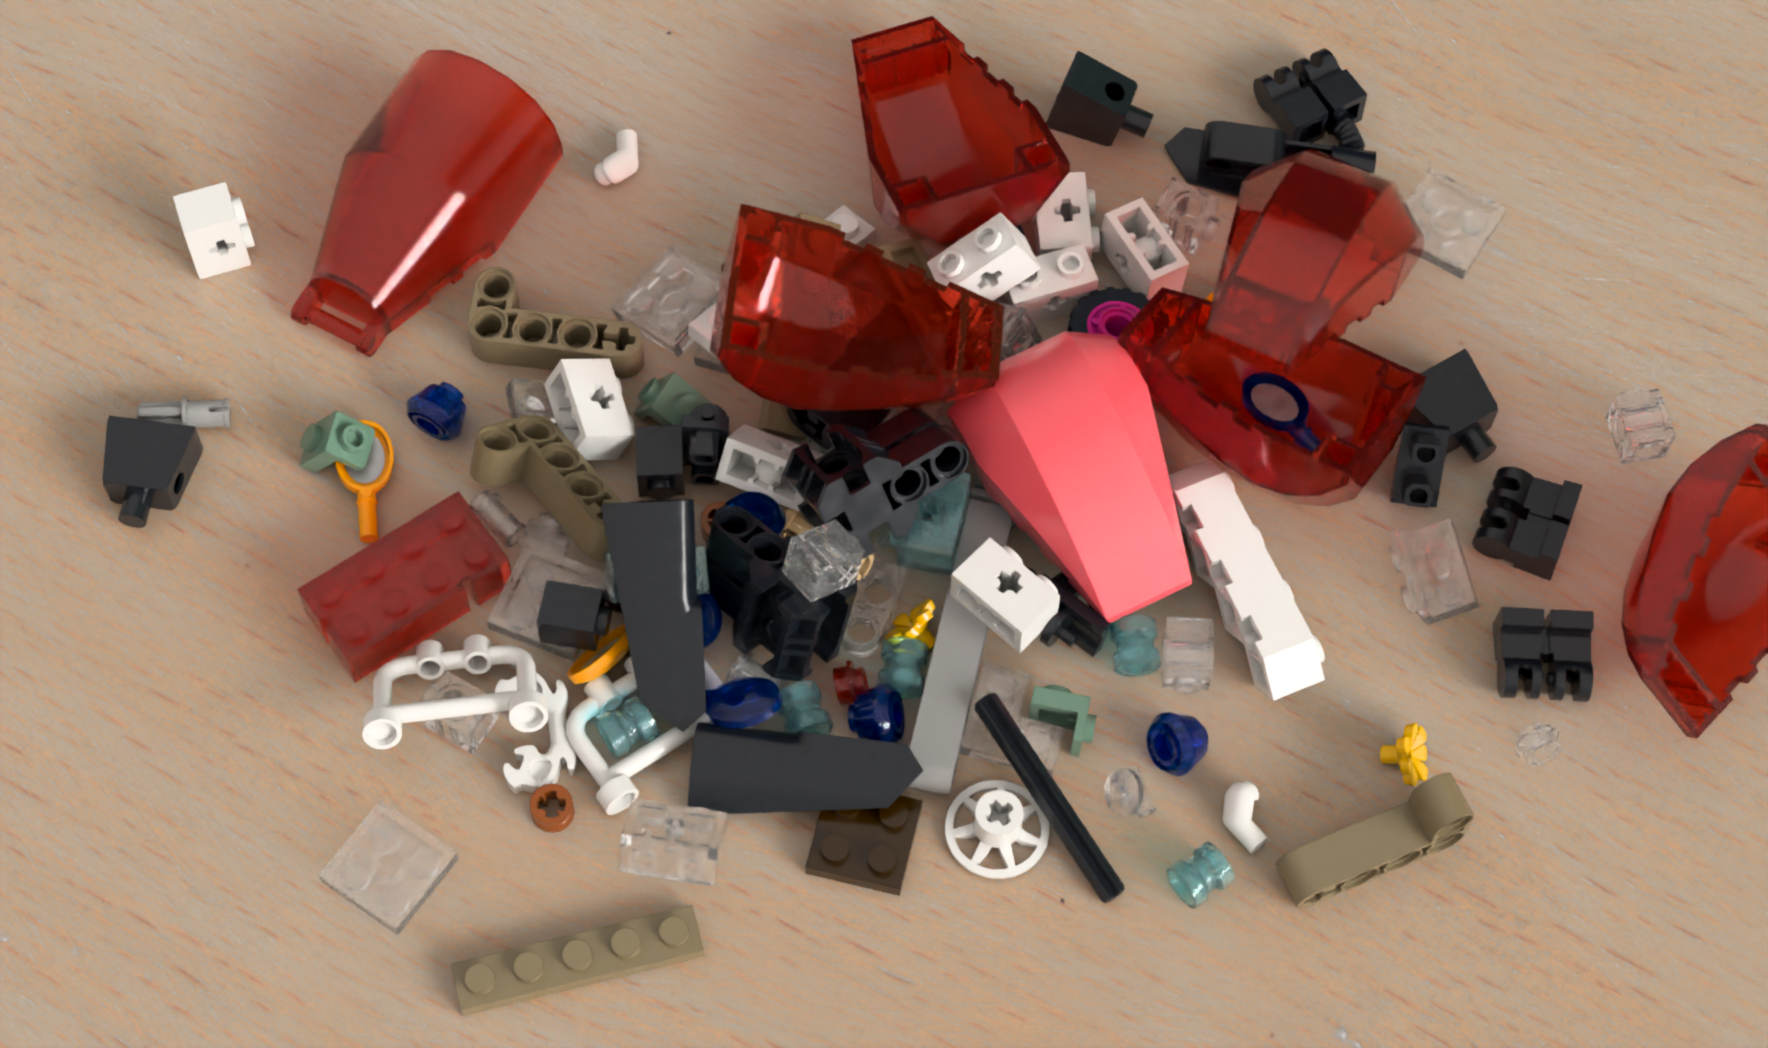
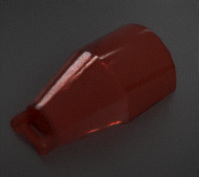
[291,50,563,357]

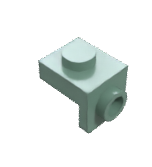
[634,372,713,426]
[299,411,375,473]
[1028,685,1097,757]

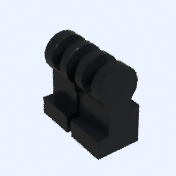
[1253,48,1367,143]
[1472,467,1583,581]
[1492,607,1594,702]

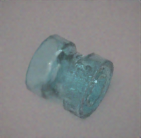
[1109,615,1161,677]
[876,637,929,700]
[773,680,833,735]
[594,695,659,759]
[1166,841,1235,909]

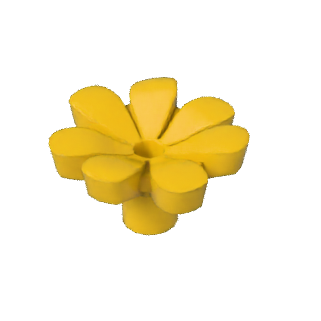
[884,598,936,652]
[1380,723,1428,786]

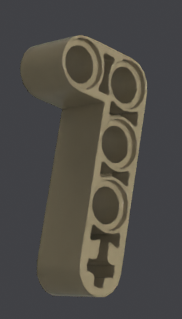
[467,267,644,379]
[470,414,623,563]
[1275,772,1474,909]

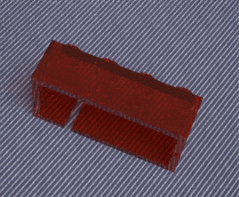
[297,491,514,683]

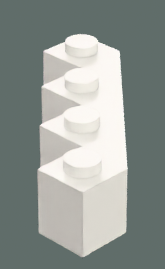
[1169,460,1325,700]

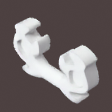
[495,673,577,794]

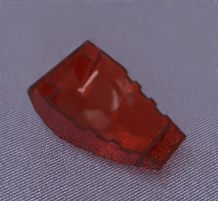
[851,16,1070,250]
[1202,148,1424,375]
[710,203,1005,411]
[1118,287,1427,507]
[1621,424,1768,739]

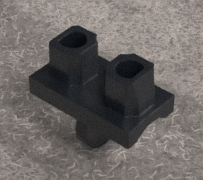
[682,403,730,486]
[1390,421,1450,508]
[1040,572,1111,657]

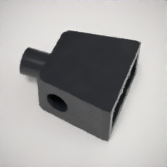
[1045,50,1154,146]
[1388,349,1498,463]
[103,415,203,528]

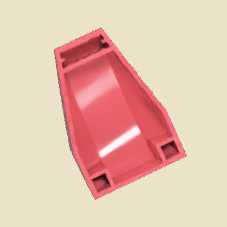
[946,331,1192,623]

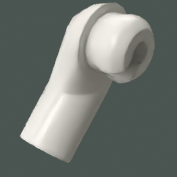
[594,129,639,186]
[1222,781,1269,854]

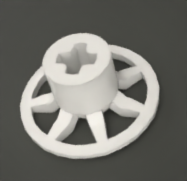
[945,780,1049,879]

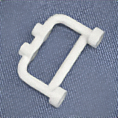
[362,634,548,749]
[566,656,759,815]

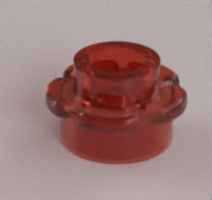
[833,660,869,706]

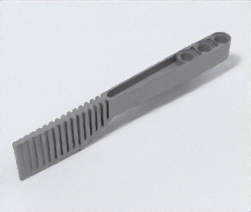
[909,347,1024,796]

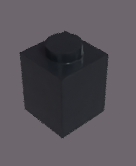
[636,425,685,500]
[537,580,612,651]

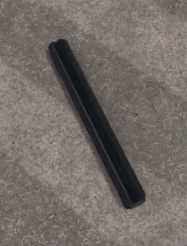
[975,692,1125,903]

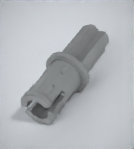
[137,396,231,428]

